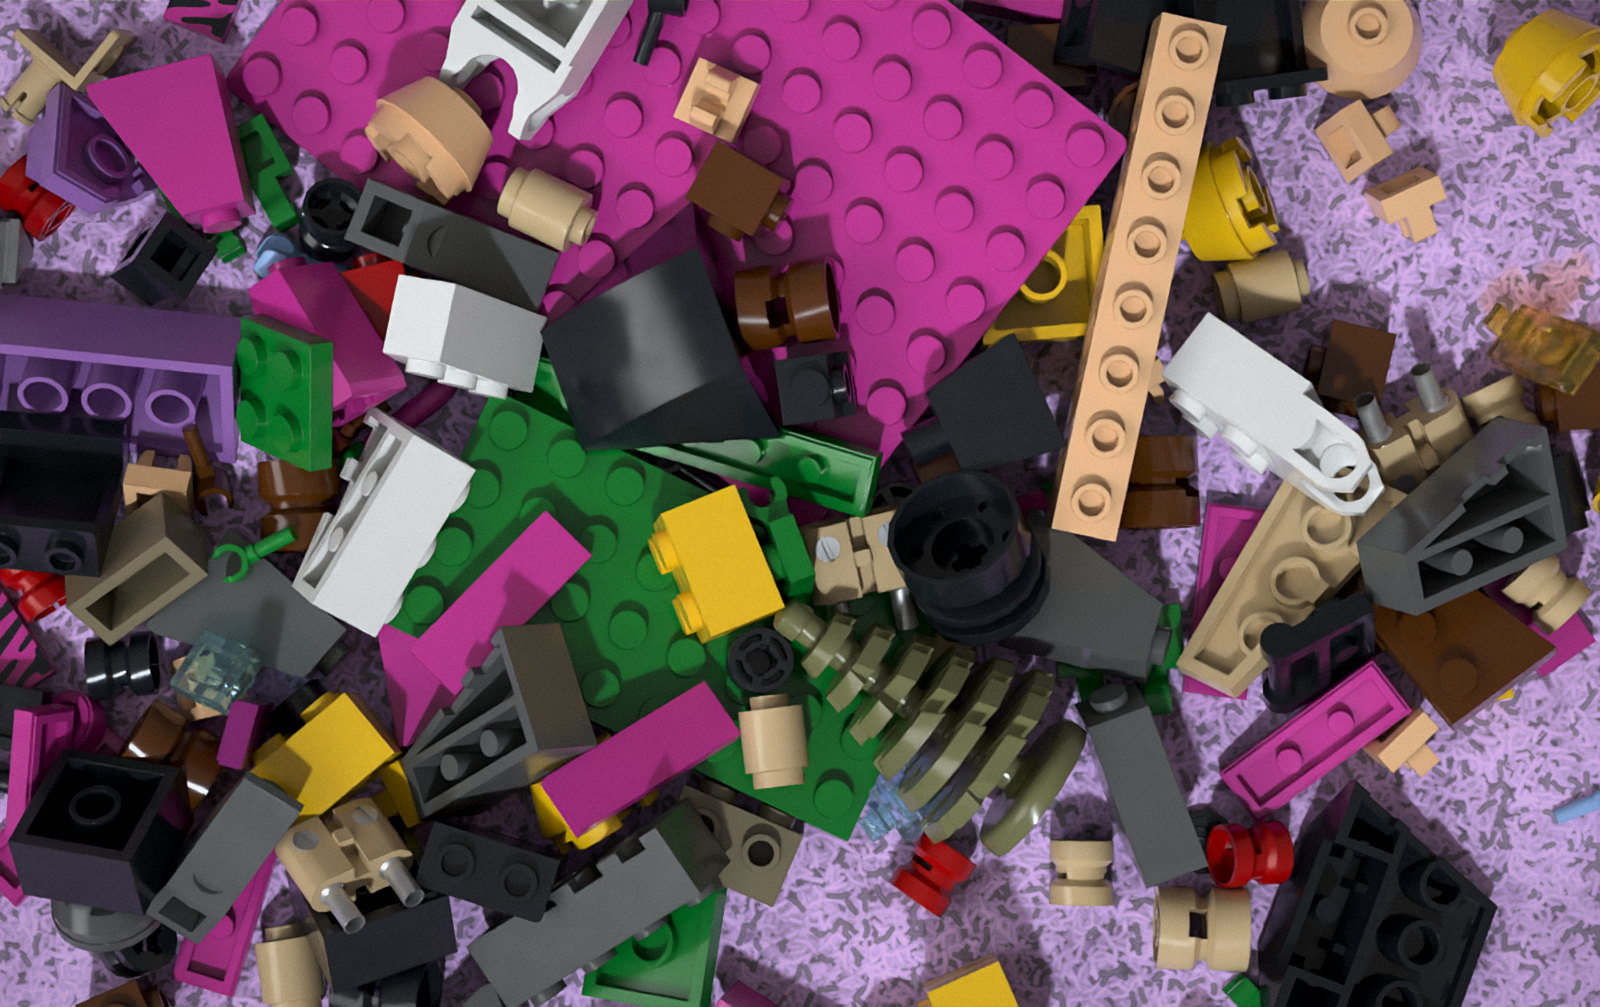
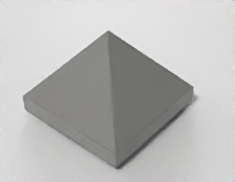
[0,218,34,283]

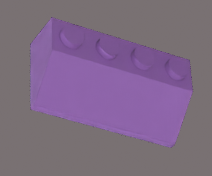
[0,293,241,464]

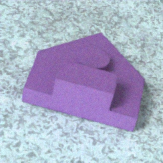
[25,82,158,215]

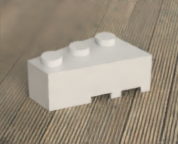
[383,274,548,400]
[292,407,476,638]

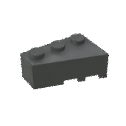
[1356,416,1568,616]
[402,623,597,821]

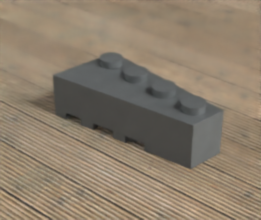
[466,797,731,1007]

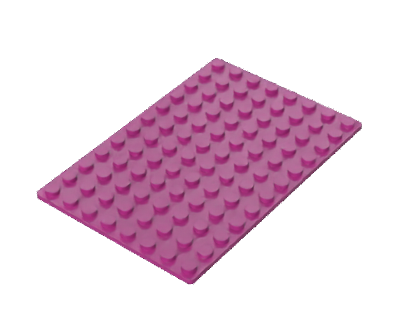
[226,0,1127,527]

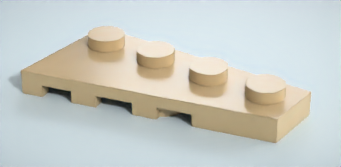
[1176,467,1408,699]

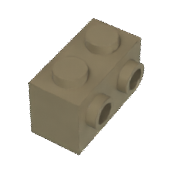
[677,777,804,907]

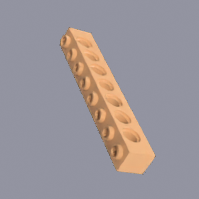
[1044,12,1227,542]

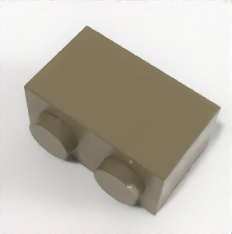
[65,491,209,646]

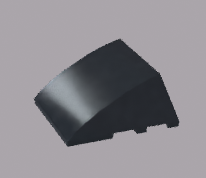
[540,202,784,452]
[1258,780,1498,1007]

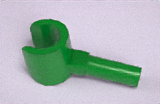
[212,525,298,584]

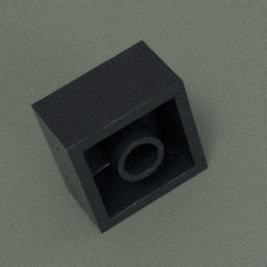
[8,748,194,916]
[285,817,458,994]

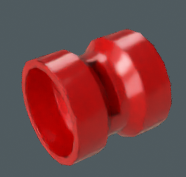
[0,154,77,242]
[0,569,66,624]
[1206,820,1294,889]
[888,831,977,918]

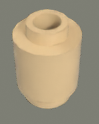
[497,167,598,253]
[1211,248,1310,325]
[738,693,810,790]
[254,923,327,1007]

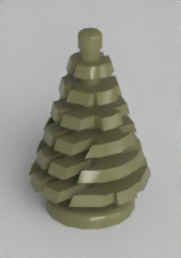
[773,598,1088,857]

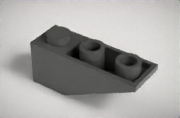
[344,178,561,313]
[146,771,304,945]

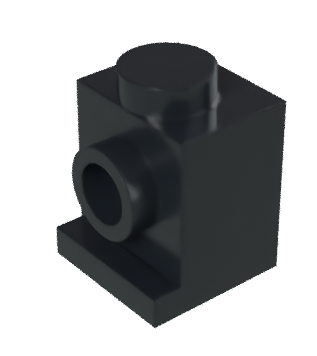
[109,211,219,307]
[774,351,858,426]

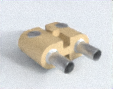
[1353,362,1474,495]
[798,503,919,641]
[275,798,424,934]

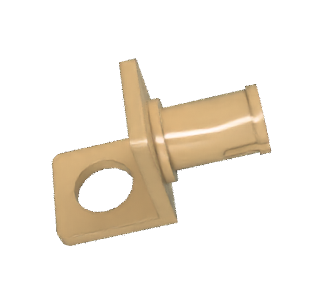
[0,28,138,127]

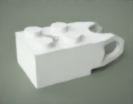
[438,0,634,141]
[1161,312,1386,516]

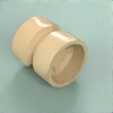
[1153,886,1251,972]

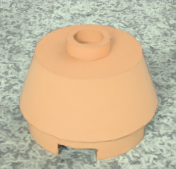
[1301,0,1423,100]
[364,76,494,206]

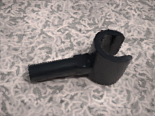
[633,0,690,66]
[647,457,726,493]

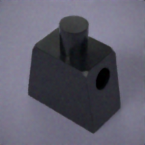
[900,333,1067,472]

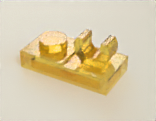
[1482,302,1600,396]

